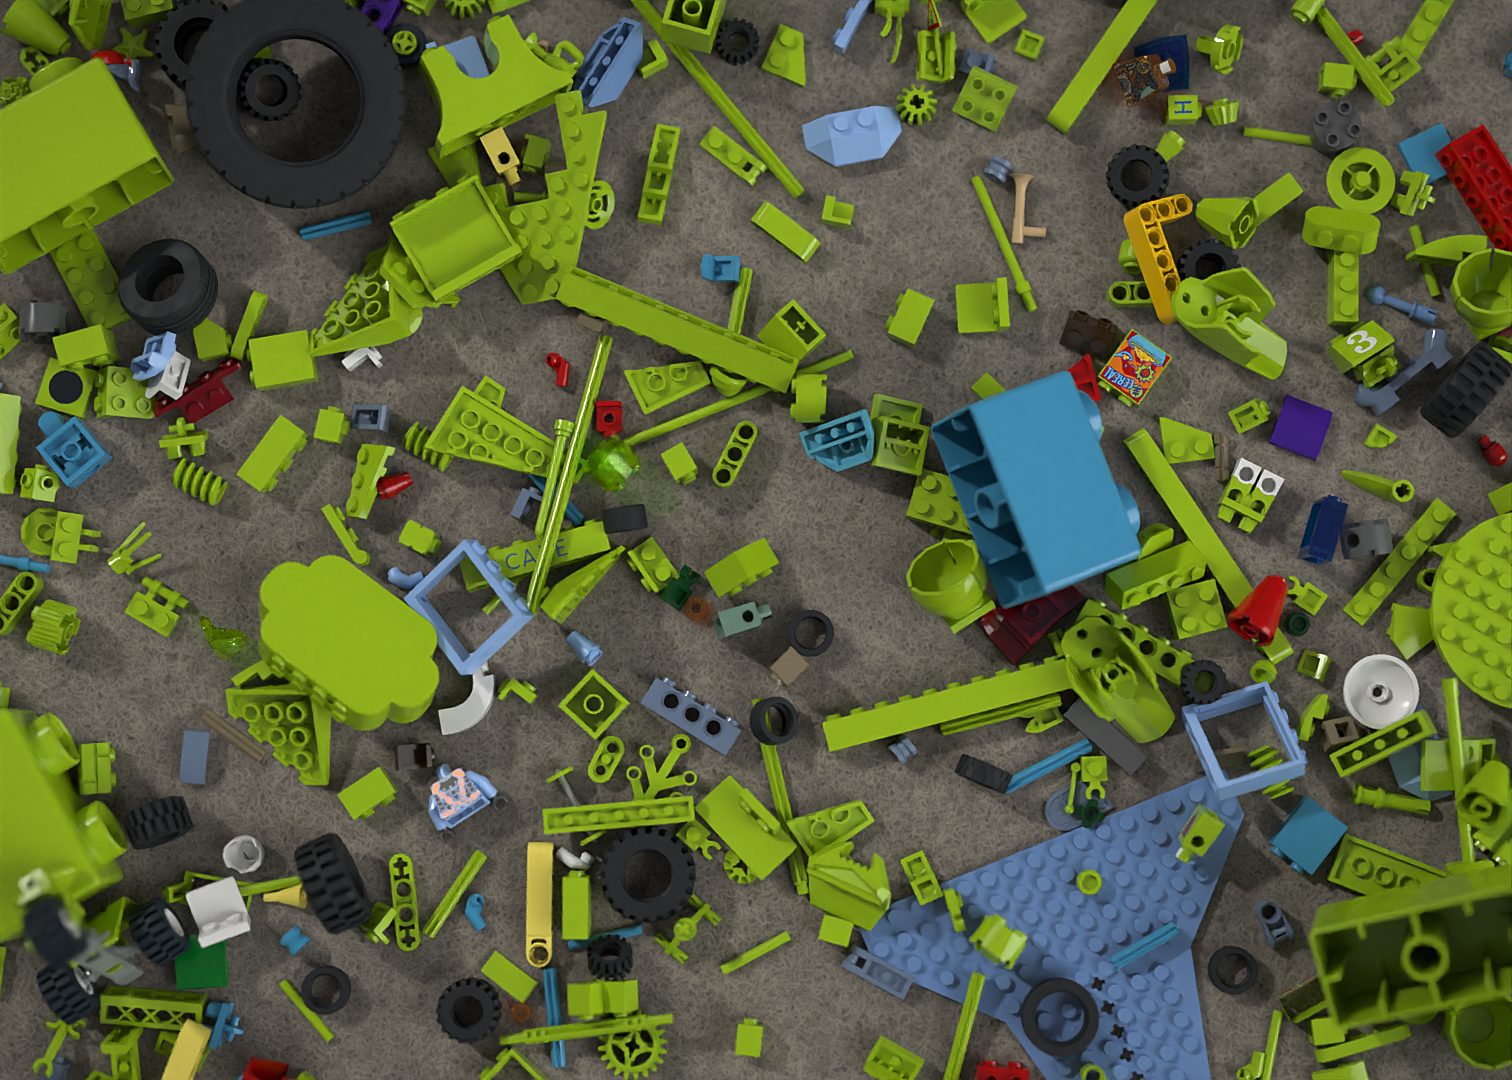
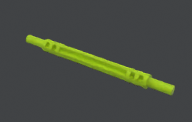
[499,1013,674,1045]

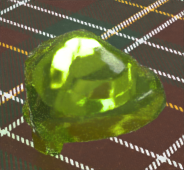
[198,616,248,659]

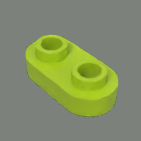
[588,736,625,783]

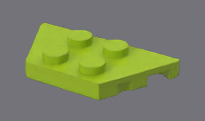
[378,233,460,308]

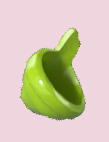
[710,364,747,397]

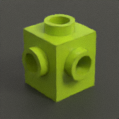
[20,464,59,502]

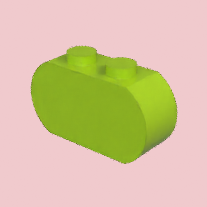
[1302,206,1381,254]

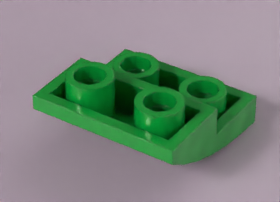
[175,934,229,991]

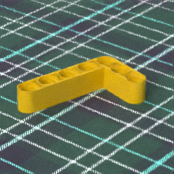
[1124,194,1193,325]

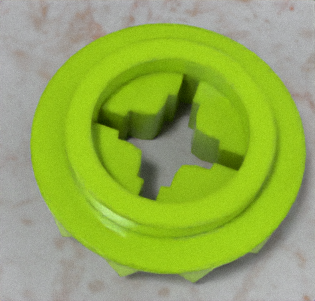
[724,849,758,884]

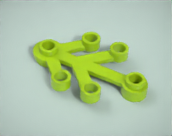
[626,734,697,801]

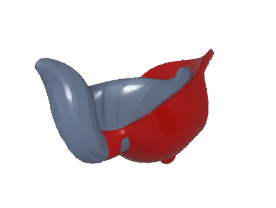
[91,48,142,92]

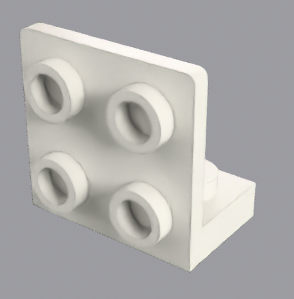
[186,876,251,948]

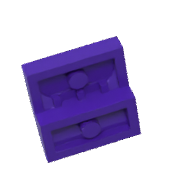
[1269,395,1333,461]

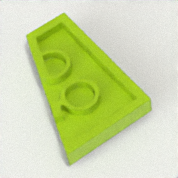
[623,361,711,416]
[785,799,875,857]

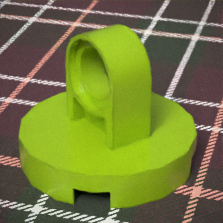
[1195,24,1243,74]

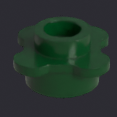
[1075,799,1105,828]

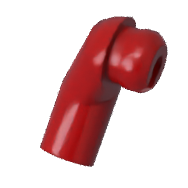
[545,353,570,387]

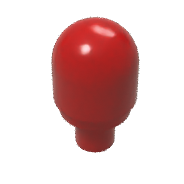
[1478,434,1507,467]

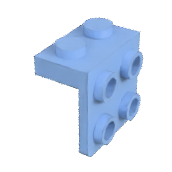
[426,36,489,78]

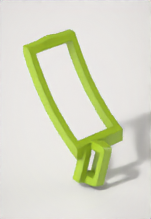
[163,871,254,911]

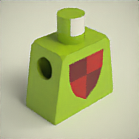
[1175,803,1225,864]

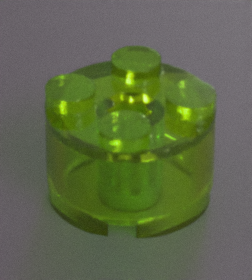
[582,434,641,493]

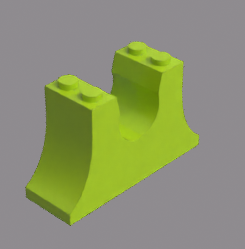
[418,14,573,159]

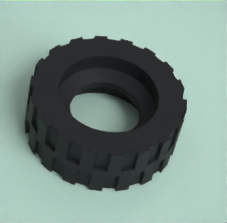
[954,754,1013,794]

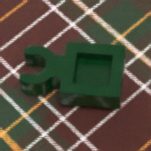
[659,565,700,612]

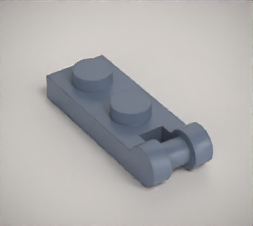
[841,943,915,1000]

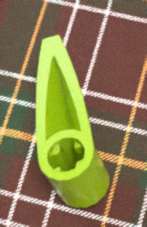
[1341,470,1414,504]

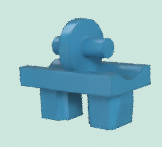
[204,1001,244,1050]

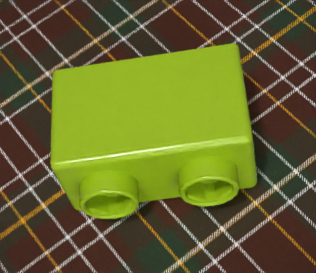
[0,57,174,275]
[0,708,128,943]
[1309,864,1512,1029]

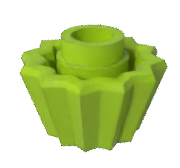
[1204,97,1239,126]

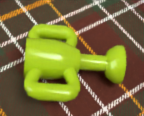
[524,31,585,78]

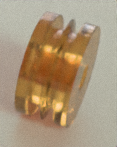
[511,1002,531,1023]

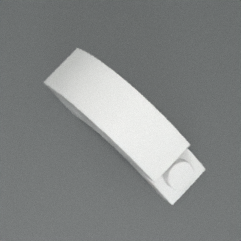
[438,653,496,735]

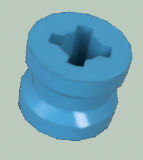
[279,925,311,957]

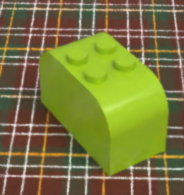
[661,0,727,54]

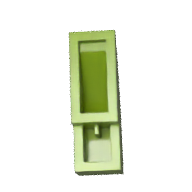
[1252,172,1304,228]
[1405,235,1487,267]

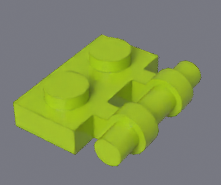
[1365,36,1423,92]
[124,576,189,637]

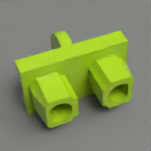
[1391,170,1436,217]
[1353,345,1401,388]
[159,417,208,459]

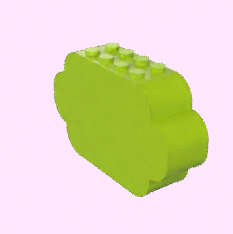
[258,555,439,731]

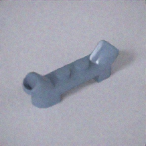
[1354,328,1454,416]

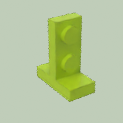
[101,1025,144,1080]

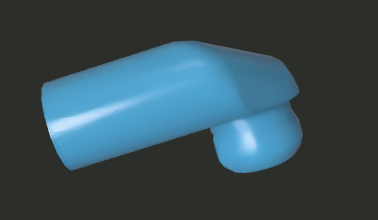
[465,893,487,932]

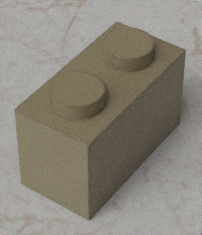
[770,647,809,686]

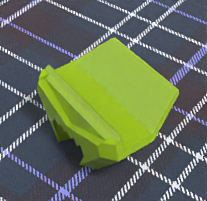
[807,842,890,931]

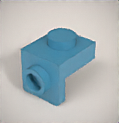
[700,254,740,283]

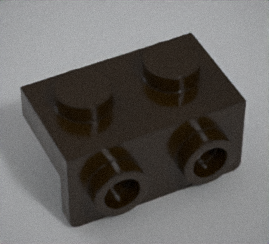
[1059,310,1116,359]

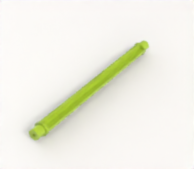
[752,698,809,895]

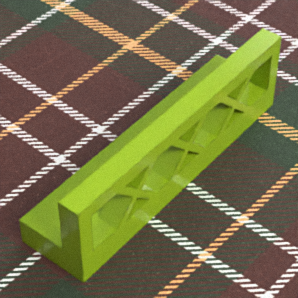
[100,985,207,1030]

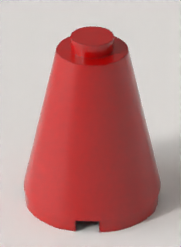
[1227,574,1288,646]

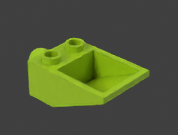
[1421,736,1502,791]

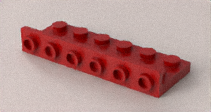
[1435,124,1512,252]

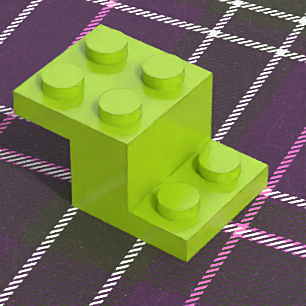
[870,394,930,476]

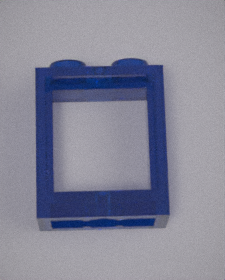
[1297,495,1348,565]

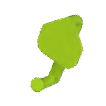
[1114,523,1174,606]

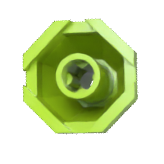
[1195,197,1260,249]

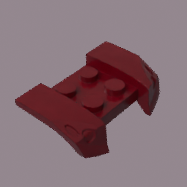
[978,584,1086,665]

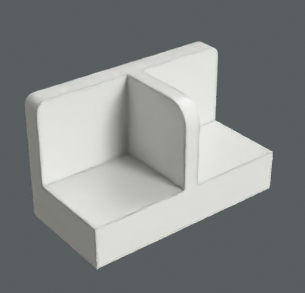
[145,351,191,400]

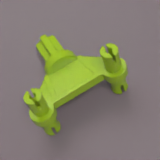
[654,894,722,965]

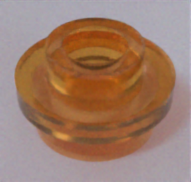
[684,596,709,621]

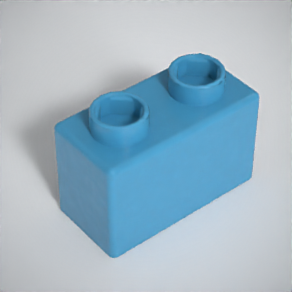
[931,371,1141,608]

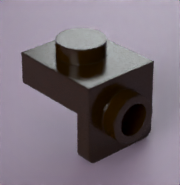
[394,743,435,770]

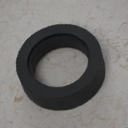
[1021,978,1099,1057]

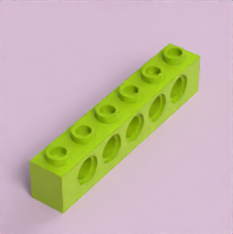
[1071,598,1214,693]

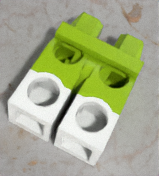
[1216,458,1285,534]

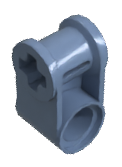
[1254,899,1295,950]

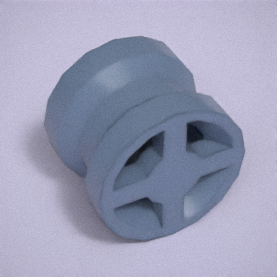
[983,155,1013,185]
[887,733,918,765]

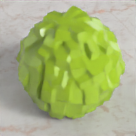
[0,76,31,107]

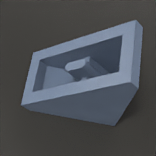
[350,405,392,434]

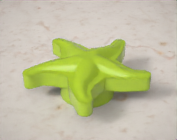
[113,28,154,59]

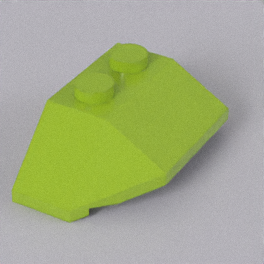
[68,0,112,50]

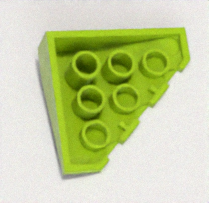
[309,245,411,357]
[539,545,626,624]
[225,682,331,785]

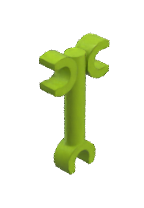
[33,1012,86,1078]

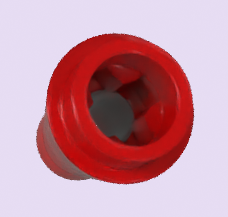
[376,471,413,500]

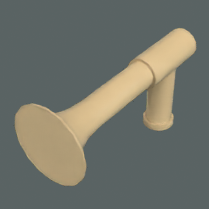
[1009,174,1046,244]

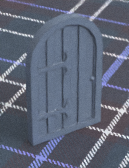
[1044,779,1113,831]

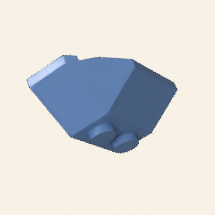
[573,17,643,108]

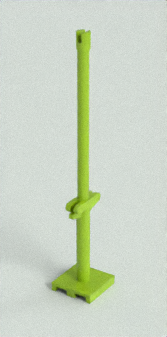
[1441,678,1494,878]

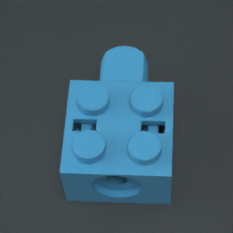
[36,411,113,489]

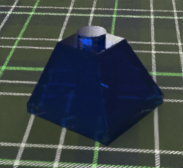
[1134,34,1190,94]

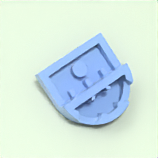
[130,331,176,381]

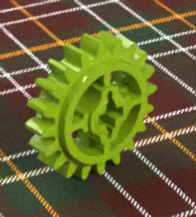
[598,1009,668,1080]

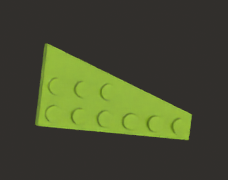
[423,385,589,485]

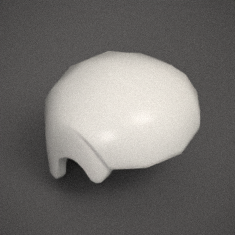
[223,835,265,873]

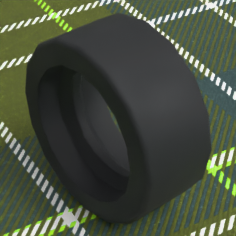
[787,610,834,657]
[749,697,799,746]
[1207,946,1258,995]
[301,965,351,1015]

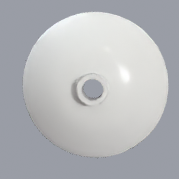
[1343,654,1419,729]

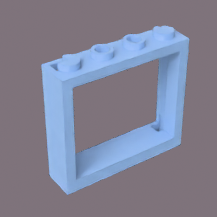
[404,539,534,675]
[1182,681,1308,802]

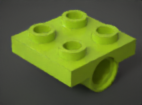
[952,65,1018,132]

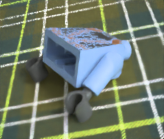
[428,764,508,844]

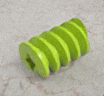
[401,421,454,472]
[172,458,228,506]
[1246,743,1294,799]

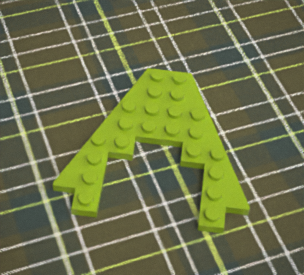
[428,90,607,305]

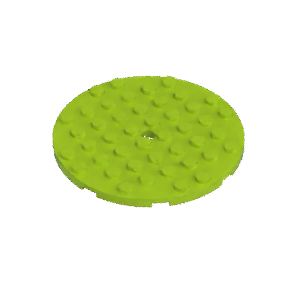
[1429,513,1512,709]

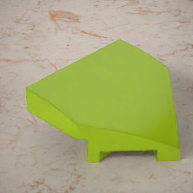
[1386,603,1434,660]

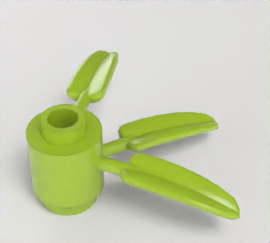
[875,0,910,64]

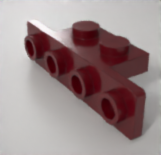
[153,357,242,423]

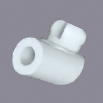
[555,847,594,870]

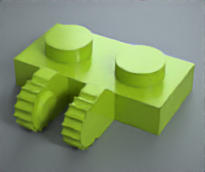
[50,511,101,564]

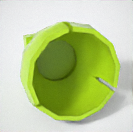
[1450,248,1512,341]
[906,539,996,634]
[1440,995,1512,1070]

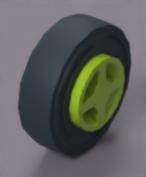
[386,23,428,67]

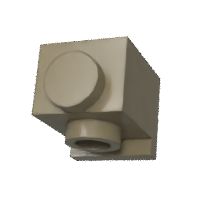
[1317,716,1360,753]

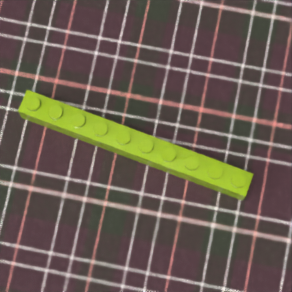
[555,265,799,393]
[822,655,1073,752]

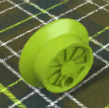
[1326,147,1395,214]

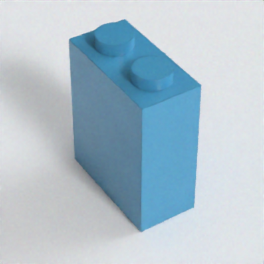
[1267,796,1348,875]

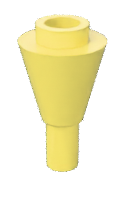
[263,884,309,909]

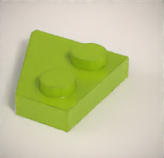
[761,24,806,88]

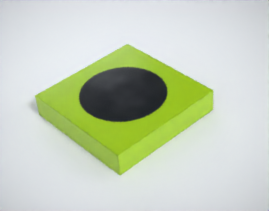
[35,357,98,419]

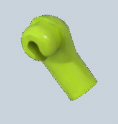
[1236,1050,1266,1080]

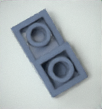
[179,728,210,784]

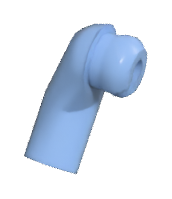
[388,567,424,590]

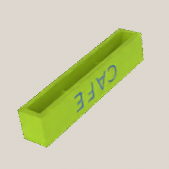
[460,519,612,593]

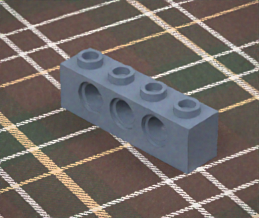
[641,677,741,756]

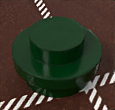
[1284,612,1310,637]

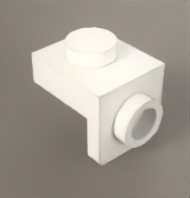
[341,346,383,372]

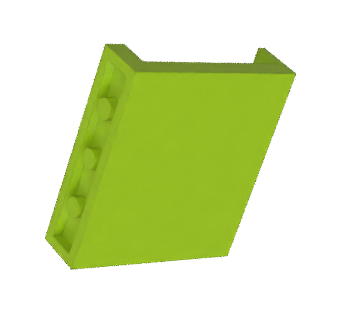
[390,174,522,304]

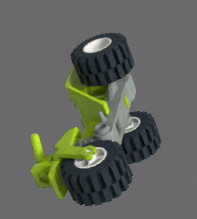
[13,864,190,1025]

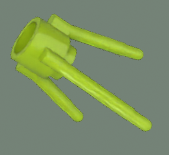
[107,522,162,575]

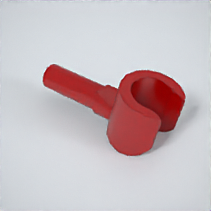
[1346,29,1364,46]

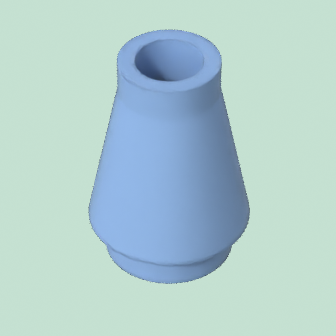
[566,630,603,666]

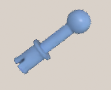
[1367,286,1438,325]

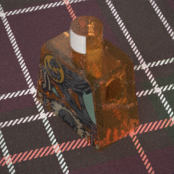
[1113,54,1176,108]

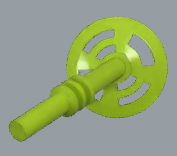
[514,180,615,229]

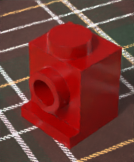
[597,401,623,438]

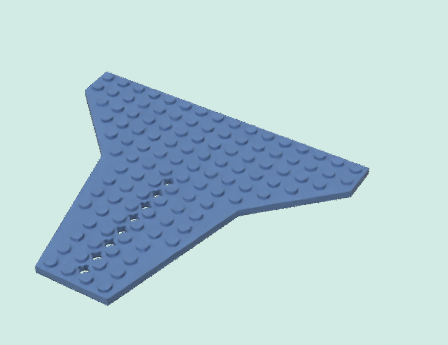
[859,769,1244,1080]

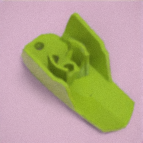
[1171,267,1287,381]
[1061,616,1176,743]

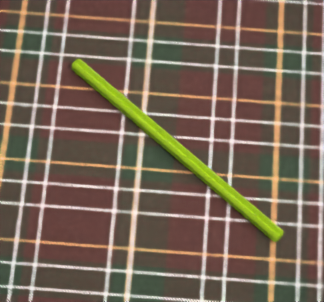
[630,0,804,198]
[526,335,613,617]

